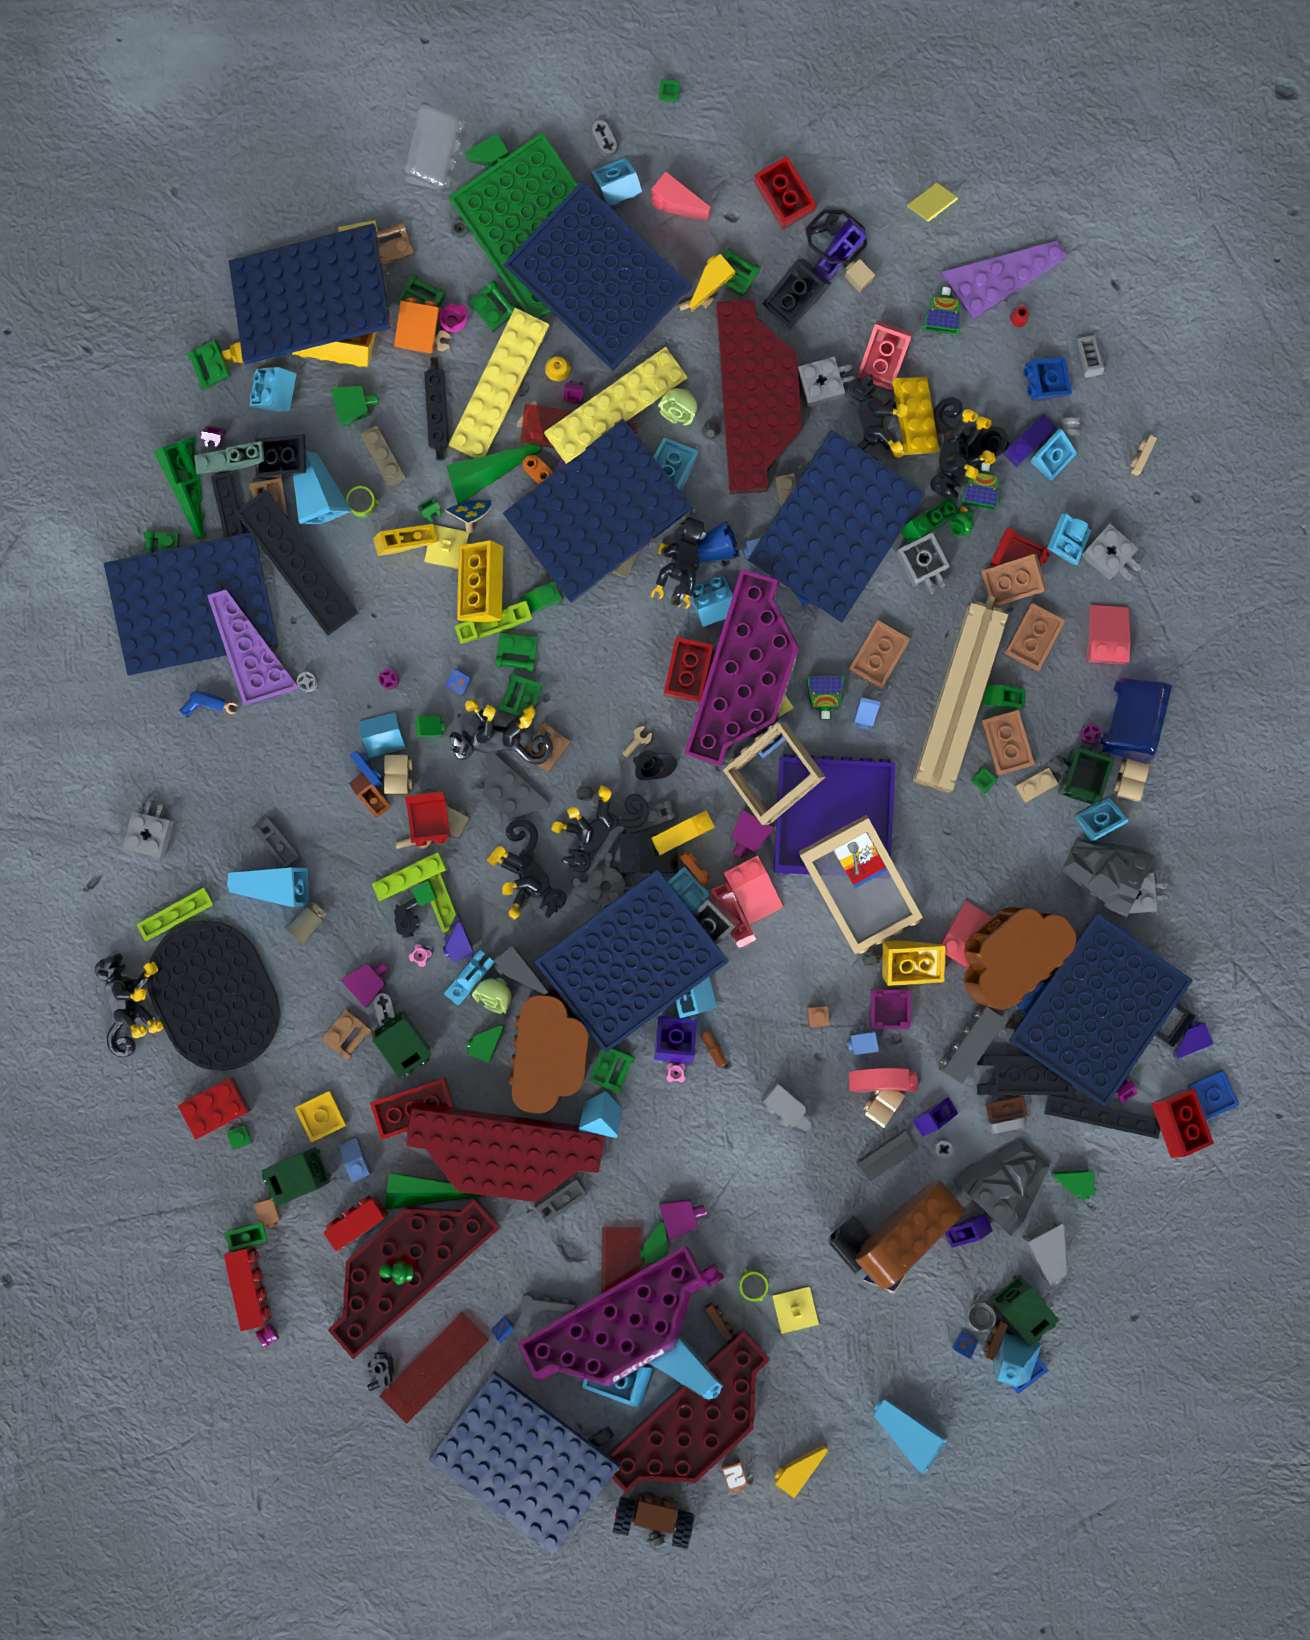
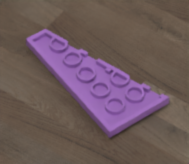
[941,241,1067,321]
[207,590,299,706]

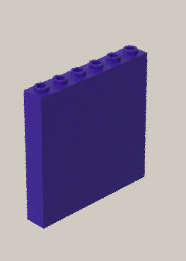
[774,754,895,879]

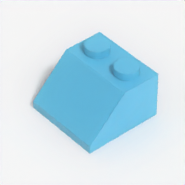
[591,157,642,206]

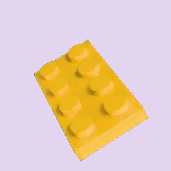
[892,377,940,455]

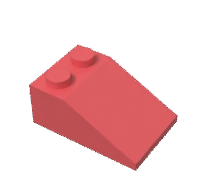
[651,172,710,221]
[857,320,913,390]
[1087,605,1130,665]
[723,855,783,925]
[939,901,992,969]

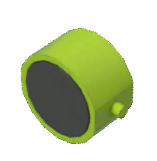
[346,486,379,517]
[739,1269,768,1302]

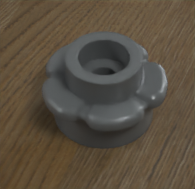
[451,220,469,238]
[576,786,594,801]
[862,952,880,965]
[647,1531,665,1548]

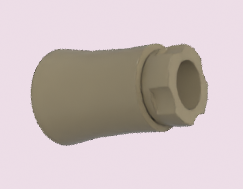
[284,902,327,945]

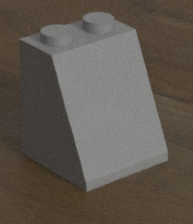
[1022,1220,1067,1285]

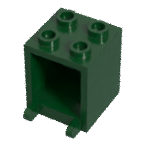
[1057,745,1115,805]
[372,1010,431,1078]
[261,1147,331,1206]
[991,1275,1060,1346]

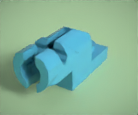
[444,950,495,1006]

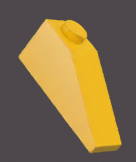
[689,254,736,312]
[373,524,438,556]
[651,810,715,855]
[774,1444,829,1498]

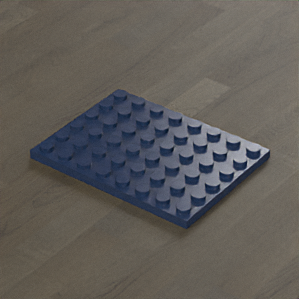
[503,181,692,371]
[229,223,392,365]
[503,419,693,603]
[747,430,926,623]
[104,533,279,676]
[534,868,729,1053]
[1009,913,1193,1108]
[428,1371,621,1554]

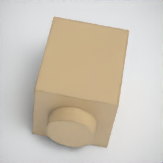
[845,259,876,293]

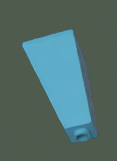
[293,450,351,524]
[227,868,310,907]
[992,1331,1041,1387]
[649,1336,723,1400]
[874,1399,948,1474]

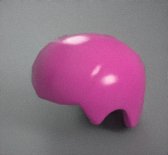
[439,303,468,332]

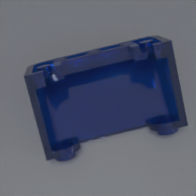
[1101,678,1172,764]

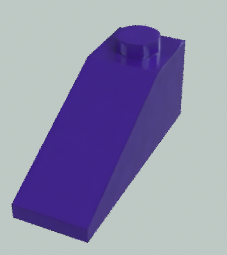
[815,218,867,279]
[1003,414,1057,468]

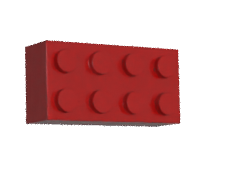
[370,1077,455,1140]
[223,1246,271,1331]

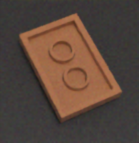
[981,554,1047,608]
[1004,603,1066,671]
[848,620,910,689]
[981,710,1035,776]

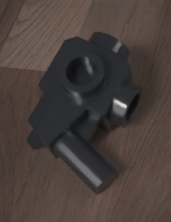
[394,898,420,938]
[367,1352,394,1391]

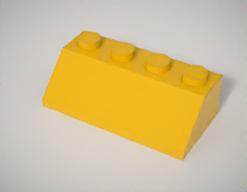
[292,332,376,367]
[457,540,503,623]

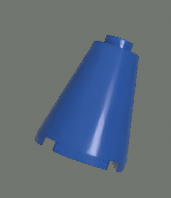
[696,521,740,563]

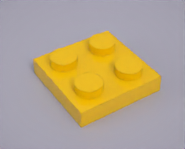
[295,1091,347,1143]

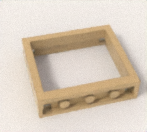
[723,722,826,825]

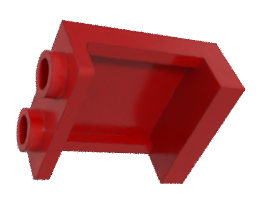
[989,527,1050,571]
[405,792,450,846]

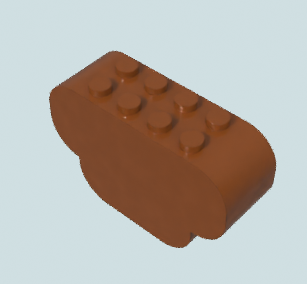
[964,907,1076,1009]
[509,995,589,1113]
[855,1180,966,1290]

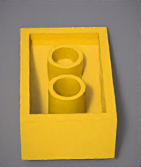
[882,940,945,986]

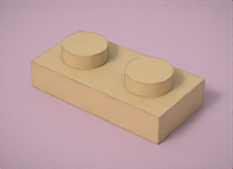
[1130,435,1157,476]
[1015,768,1058,803]

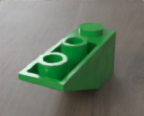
[901,498,959,544]

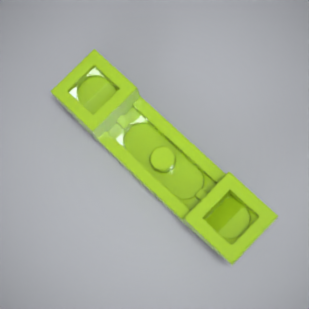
[454,601,533,644]

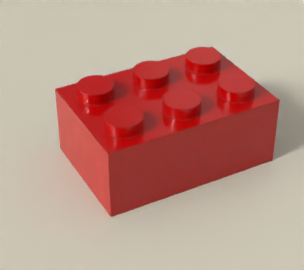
[753,156,816,230]
[663,637,713,703]
[178,1077,251,1140]
[1152,1089,1214,1158]
[323,1195,389,1252]

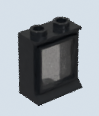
[1155,1003,1196,1047]

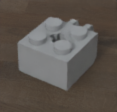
[798,356,855,408]
[1081,524,1141,580]
[896,532,949,594]
[123,800,173,859]
[1114,873,1170,914]
[761,1082,812,1131]

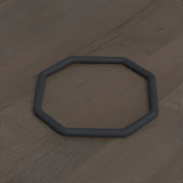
[806,210,867,264]

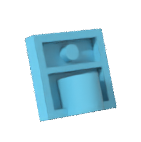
[1047,514,1092,565]
[668,866,710,912]

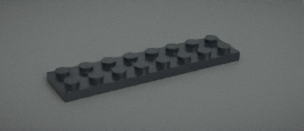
[235,490,359,636]

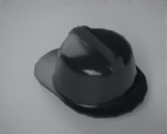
[968,427,1010,457]
[633,750,677,780]

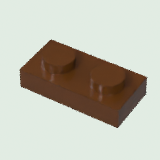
[985,1096,1028,1123]
[705,1302,733,1342]
[983,1319,1008,1361]

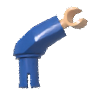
[179,691,239,718]

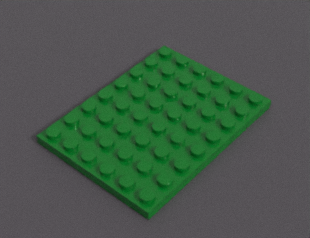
[448,133,578,320]

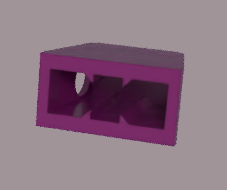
[731,810,774,859]
[341,961,390,1008]
[659,1199,707,1241]

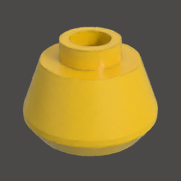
[545,356,571,382]

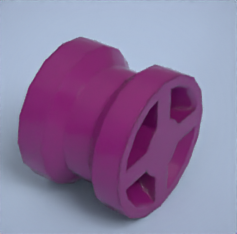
[378,669,399,690]
[1080,724,1101,744]
[702,1263,724,1287]
[256,1323,280,1348]

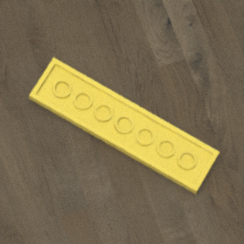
[448,308,550,458]
[544,347,688,464]

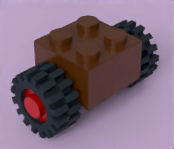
[613,1492,695,1549]

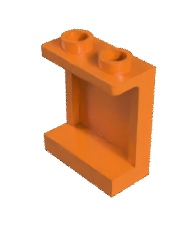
[394,297,441,353]

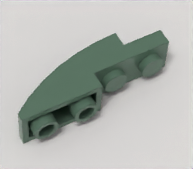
[194,441,264,475]

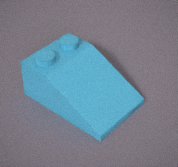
[654,437,699,493]
[582,1365,653,1406]

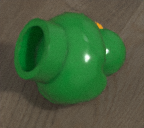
[950,507,973,536]
[379,1260,413,1285]

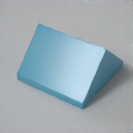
[1030,428,1077,481]
[359,712,406,759]
[1076,797,1128,841]
[579,1091,622,1138]

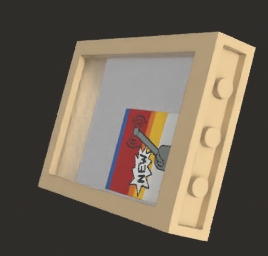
[798,815,923,954]

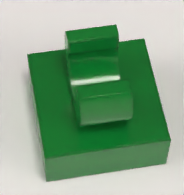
[417,497,441,522]

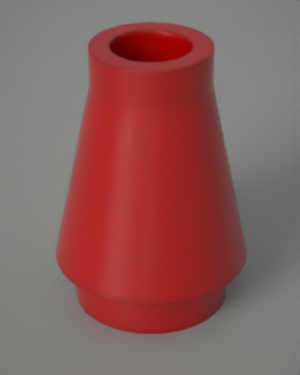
[1010,306,1029,327]

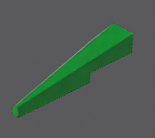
[154,437,206,538]
[446,443,541,504]
[385,1172,485,1209]

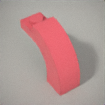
[710,882,756,948]
[849,1068,918,1093]

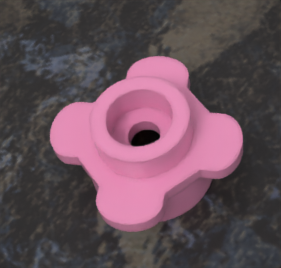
[409,944,432,967]
[666,1063,686,1083]

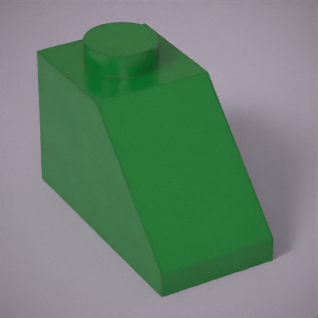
[464,133,509,167]
[520,581,562,614]
[982,685,1025,708]
[415,716,446,739]
[466,1025,504,1063]
[1051,1170,1095,1199]
[640,1220,668,1264]
[225,1222,268,1252]

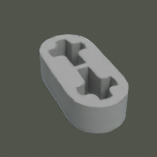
[592,120,617,157]
[374,993,396,1026]
[989,1116,1027,1134]

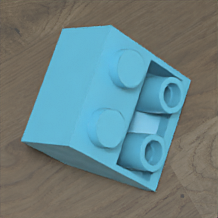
[249,367,296,411]
[690,575,733,627]
[676,977,717,1018]

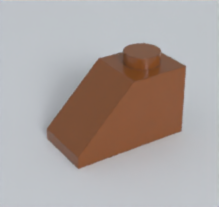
[348,772,391,818]

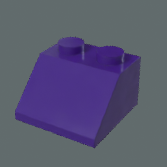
[654,1016,697,1064]

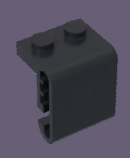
[828,1215,871,1274]

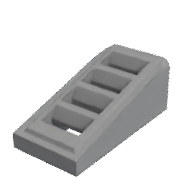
[1076,334,1104,378]

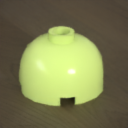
[658,388,697,425]
[472,978,512,1014]

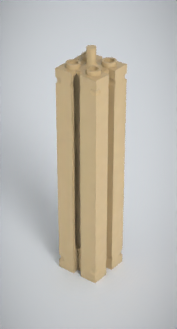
[912,595,1008,793]

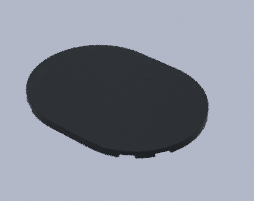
[147,920,280,1071]

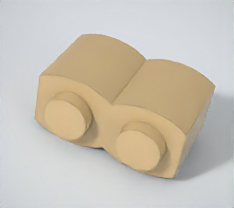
[384,755,413,794]
[1114,758,1150,802]
[863,1090,905,1128]

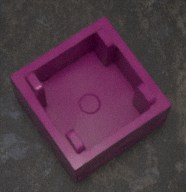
[870,989,911,1029]

